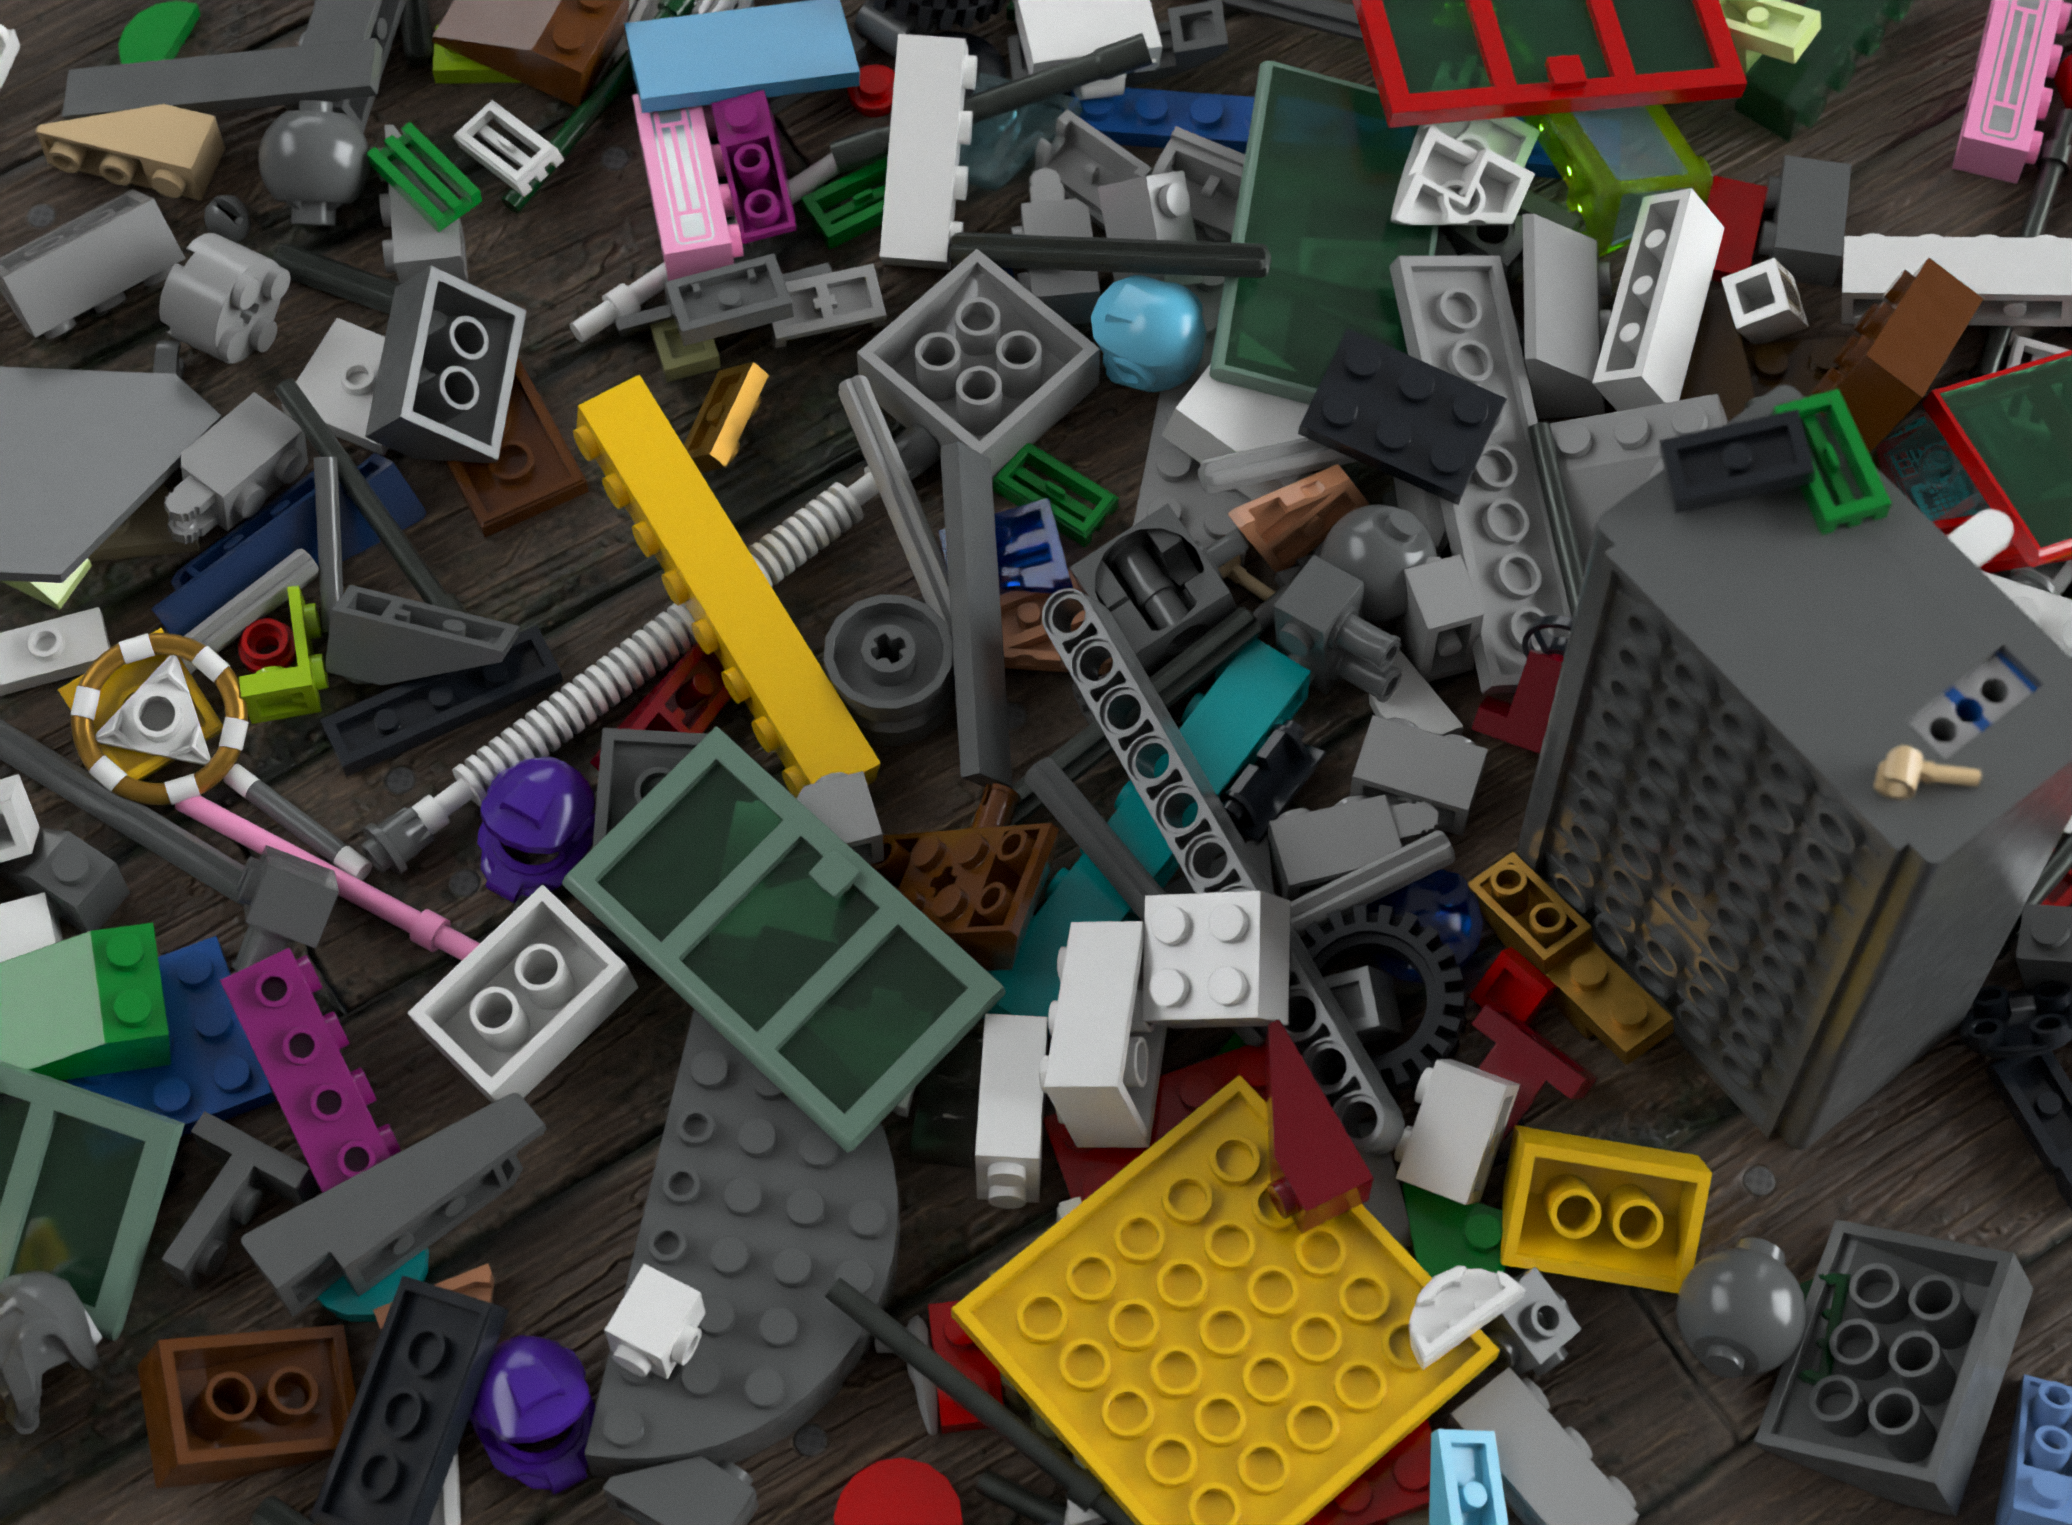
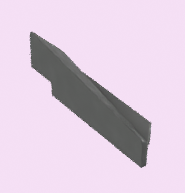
[241,1093,547,1317]

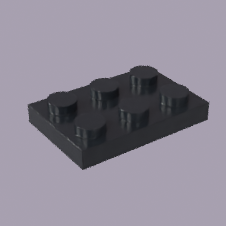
[1298,328,1507,505]

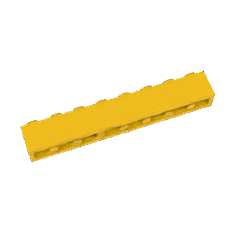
[573,375,881,798]

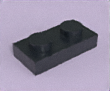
[1660,409,1815,514]

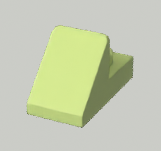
[1695,0,1821,78]

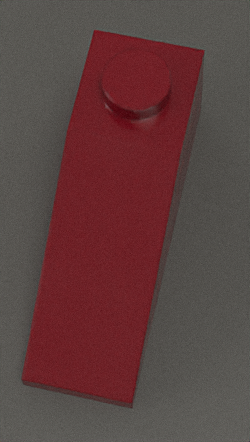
[590,642,731,771]
[1264,1019,1374,1234]

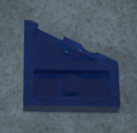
[938,498,1074,594]

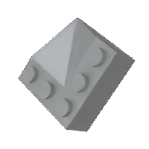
[857,249,1100,480]
[1550,394,1729,571]

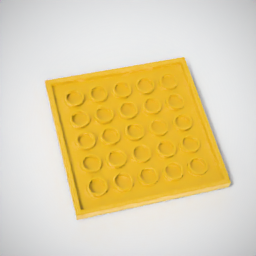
[951,1075,1500,1525]

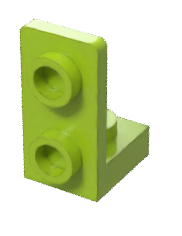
[239,585,329,724]

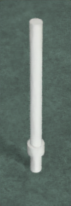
[570,153,840,343]

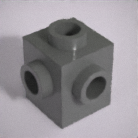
[1480,1267,1581,1376]

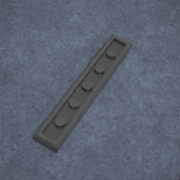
[62,38,383,121]
[940,441,1013,788]

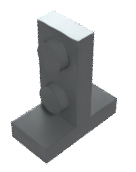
[162,1111,319,1291]

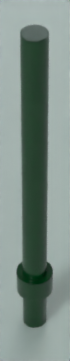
[501,0,696,214]

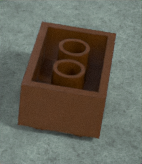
[1811,257,1983,453]

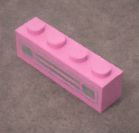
[1952,0,2072,184]
[632,94,744,281]

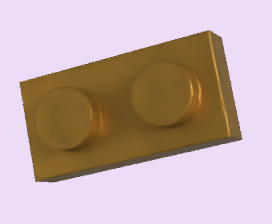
[684,362,769,473]

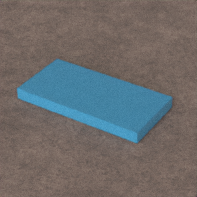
[624,0,860,113]

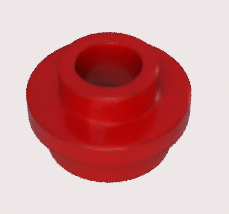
[238,618,296,673]

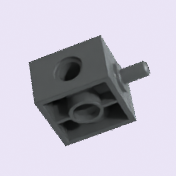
[1069,503,1249,678]

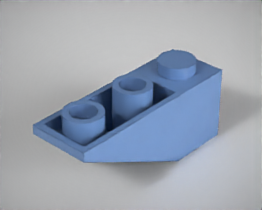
[1995,1374,2072,1525]

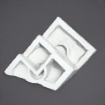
[1390,80,1540,225]

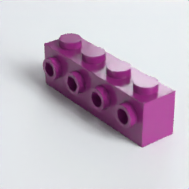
[220,947,401,1193]

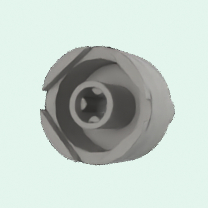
[159,233,290,364]

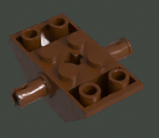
[838,783,1059,1013]

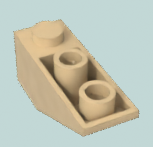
[36,104,225,201]

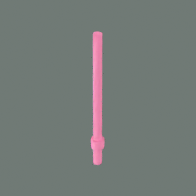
[175,796,480,961]

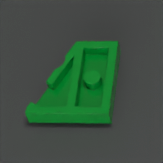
[1402,1182,1506,1279]

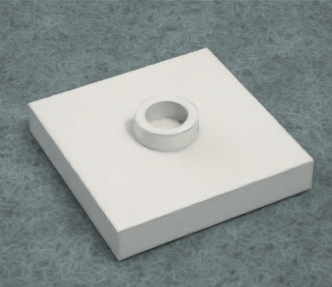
[282,318,388,456]

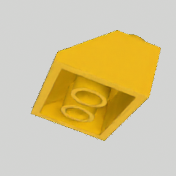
[1500,1125,1712,1294]

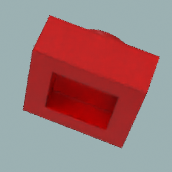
[1469,946,1557,1026]

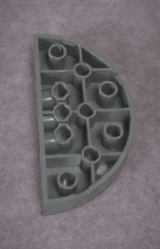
[584,983,900,1479]

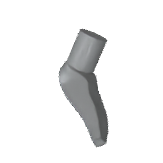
[875,1315,938,1435]

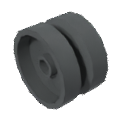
[824,594,955,746]

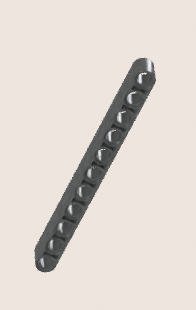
[1042,588,1405,1154]

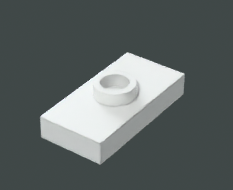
[0,607,110,696]

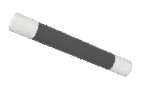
[223,764,372,881]

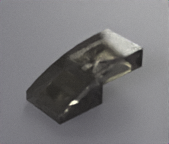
[910,1037,983,1169]

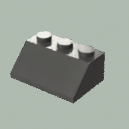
[365,265,526,463]

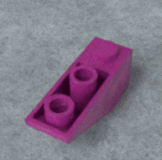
[711,90,797,244]

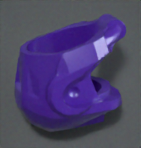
[477,757,596,904]
[468,1335,596,1495]

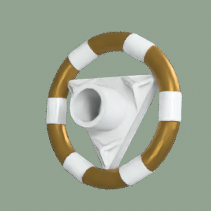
[70,633,249,805]

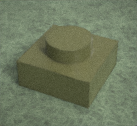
[650,318,721,382]

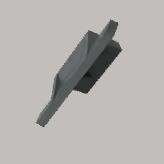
[614,253,832,346]

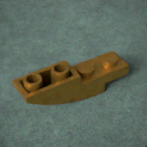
[1466,852,1674,1066]

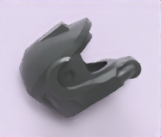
[0,1270,102,1434]

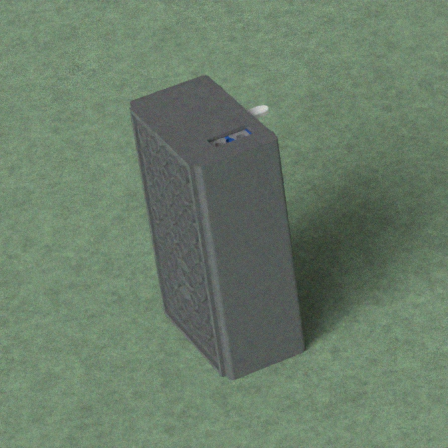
[1517,385,2072,1150]

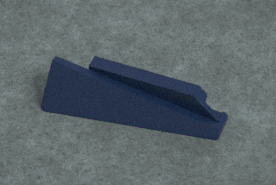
[152,453,426,636]

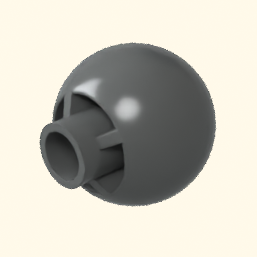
[258,100,371,226]
[1320,504,1437,622]
[1676,1238,1806,1378]

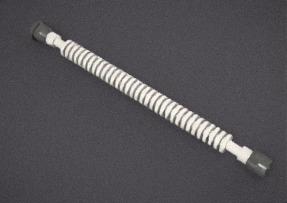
[361,423,941,876]

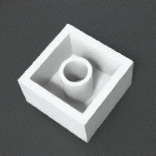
[1142,891,1290,1028]

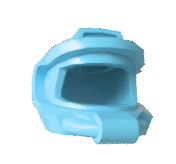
[1091,275,1207,392]

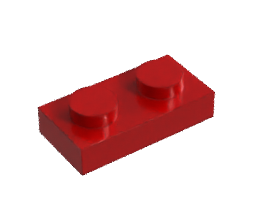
[928,1300,1003,1434]

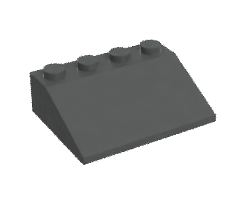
[1754,1220,2033,1517]

